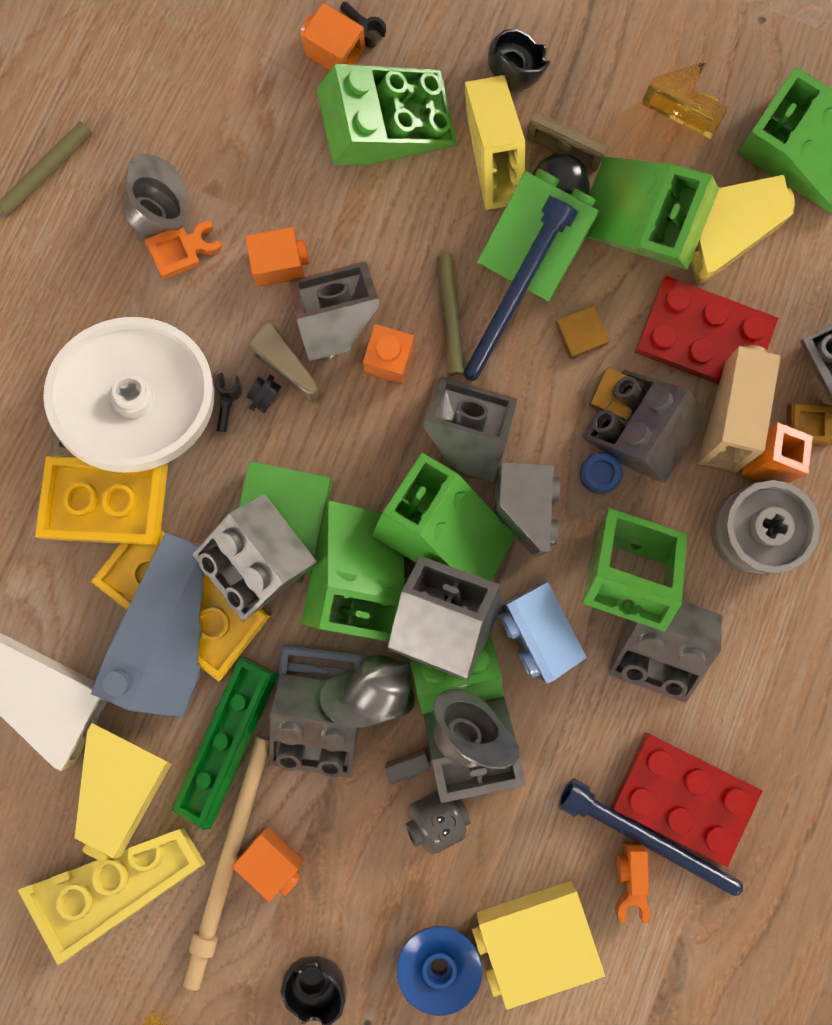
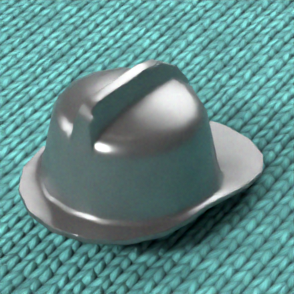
[121,154,187,242]
[319,655,415,729]
[433,690,520,769]

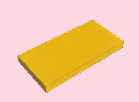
[90,531,272,682]

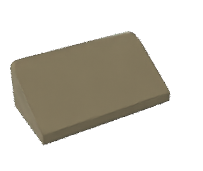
[527,113,609,171]

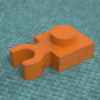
[144,221,222,281]

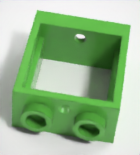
[582,507,687,632]

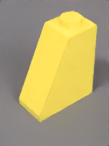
[465,75,525,210]
[691,175,795,285]
[75,723,172,862]

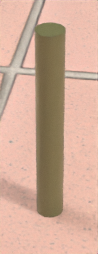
[0,121,92,216]
[437,254,464,376]

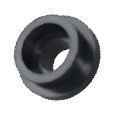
[246,374,281,413]

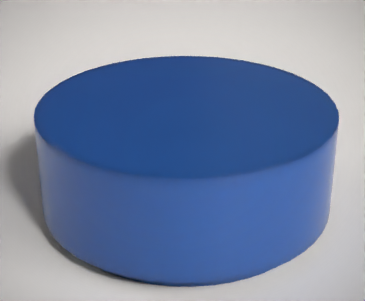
[580,452,623,494]

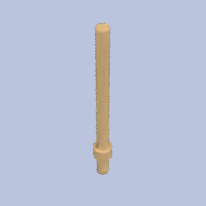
[183,736,270,991]

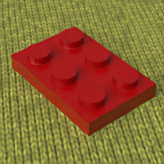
[634,275,779,385]
[610,732,763,867]

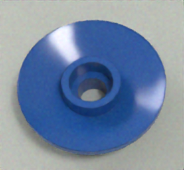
[397,926,482,1016]

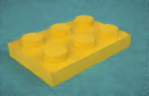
[35,456,168,545]

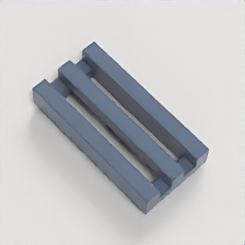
[277,645,364,687]

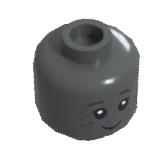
[405,790,470,854]

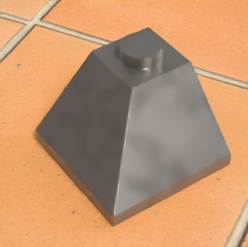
[289,261,380,361]
[423,376,518,483]

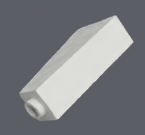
[0,633,108,771]

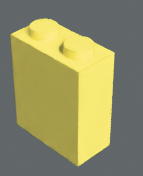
[472,880,605,1010]

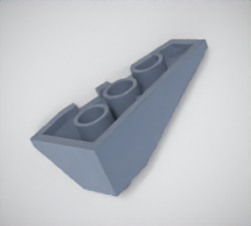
[91,532,204,717]

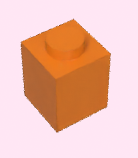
[301,3,366,70]
[245,227,310,287]
[363,324,415,385]
[742,422,813,483]
[232,826,303,903]

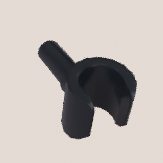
[340,1,386,48]
[215,373,242,432]

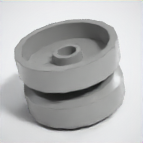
[710,480,821,575]

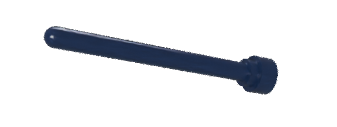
[464,195,579,381]
[558,778,743,896]

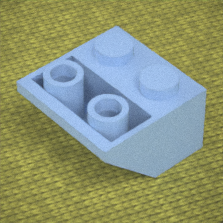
[498,582,587,684]

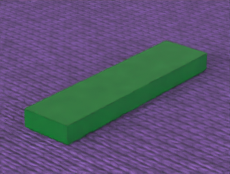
[171,656,279,830]

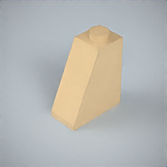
[697,345,781,473]

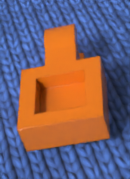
[615,842,651,923]

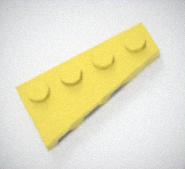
[18,828,205,965]

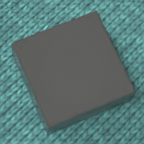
[385,748,430,784]

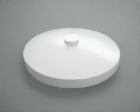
[43,317,214,473]

